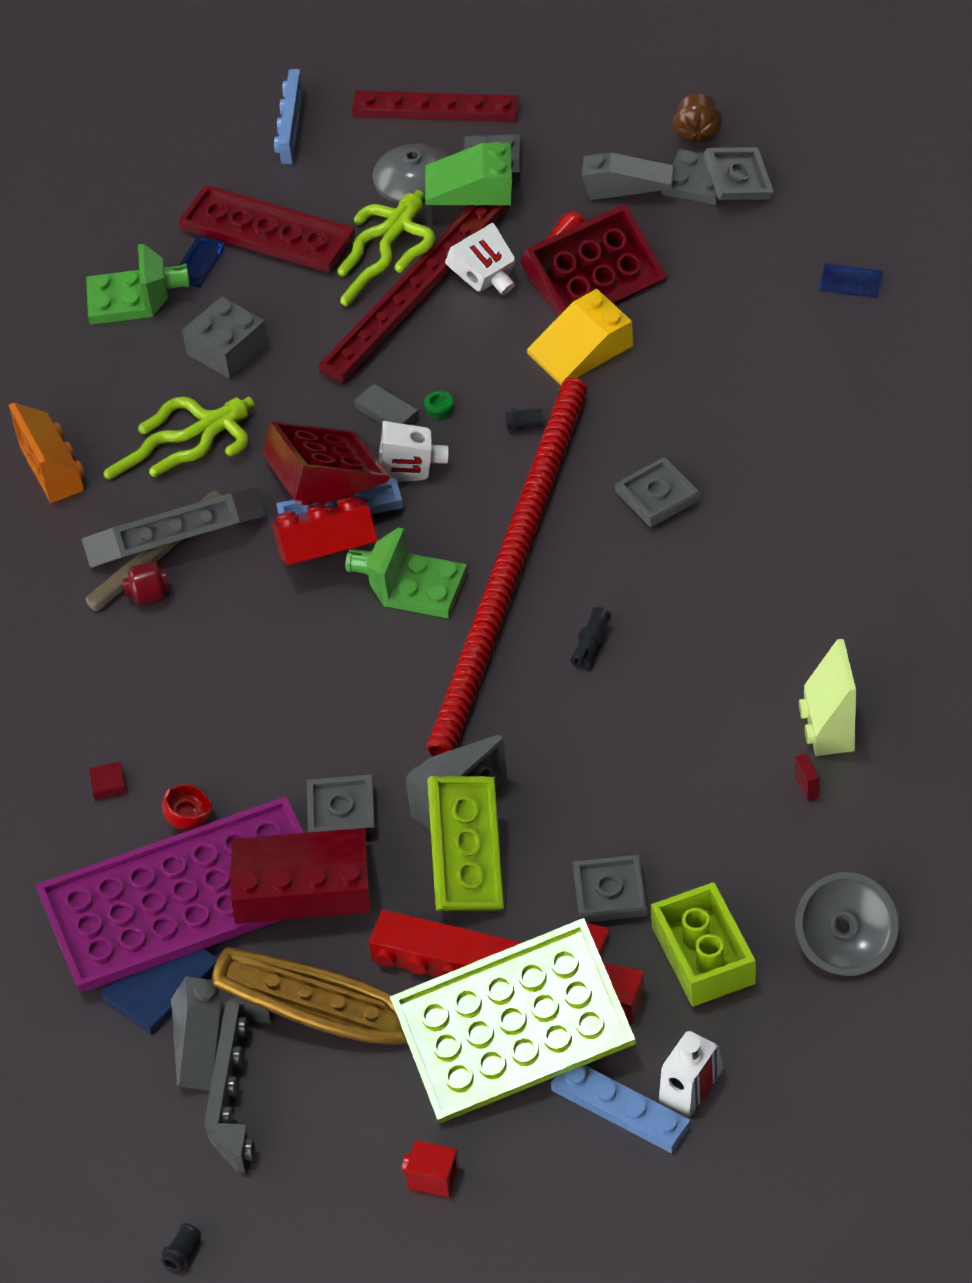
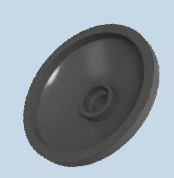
[373,143,450,204]
[795,872,899,976]

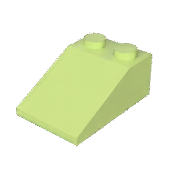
[799,639,856,756]

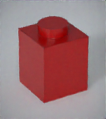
[402,1140,459,1198]

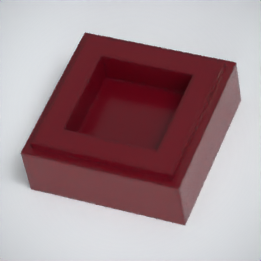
[795,753,820,801]
[88,761,126,800]

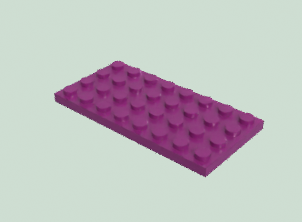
[36,796,304,994]

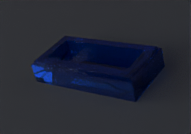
[179,237,224,288]
[820,264,883,298]

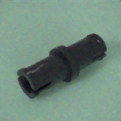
[570,607,611,669]

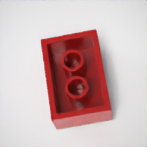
[271,495,377,565]

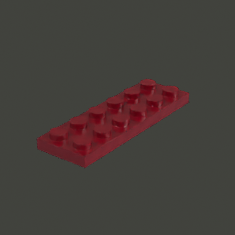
[178,185,356,273]

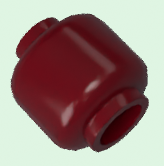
[123,562,170,605]

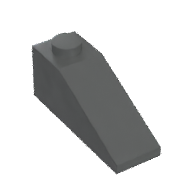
[582,152,675,201]
[171,976,220,1091]

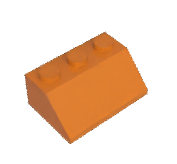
[9,402,85,504]

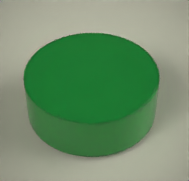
[424,391,455,420]

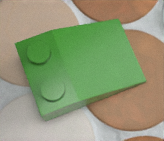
[425,142,512,205]

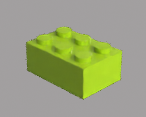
[651,882,756,1007]

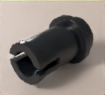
[505,407,543,432]
[161,1223,202,1272]

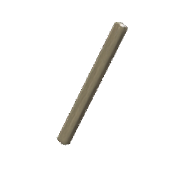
[86,491,222,611]

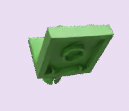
[86,244,190,325]
[345,528,468,618]

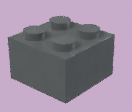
[182,296,269,379]

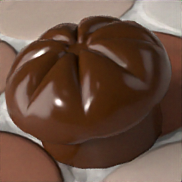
[672,94,722,142]

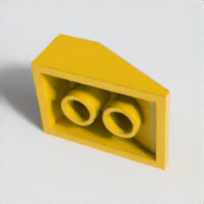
[527,289,633,385]

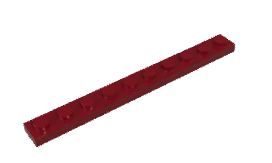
[318,205,510,383]

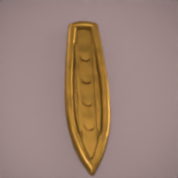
[212,947,408,1045]

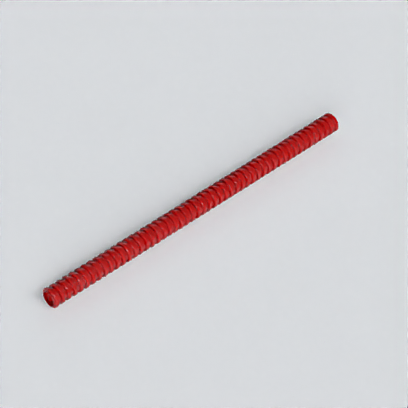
[426,377,588,756]

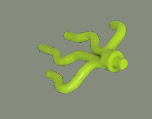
[337,190,435,306]
[104,396,255,480]

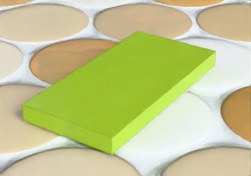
[427,776,504,911]

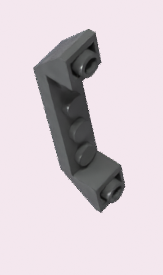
[81,487,267,568]
[204,996,273,1174]

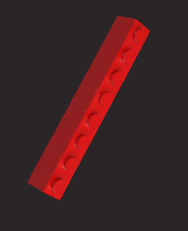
[369,909,645,1024]

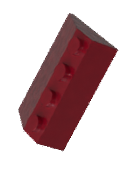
[520,203,667,316]
[263,421,390,506]
[230,828,371,924]

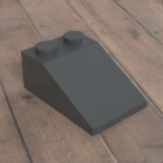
[405,735,507,832]

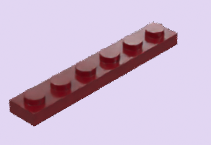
[352,90,519,122]

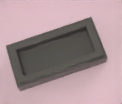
[354,384,419,425]

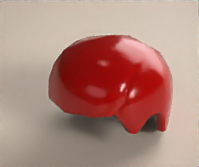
[162,784,212,831]

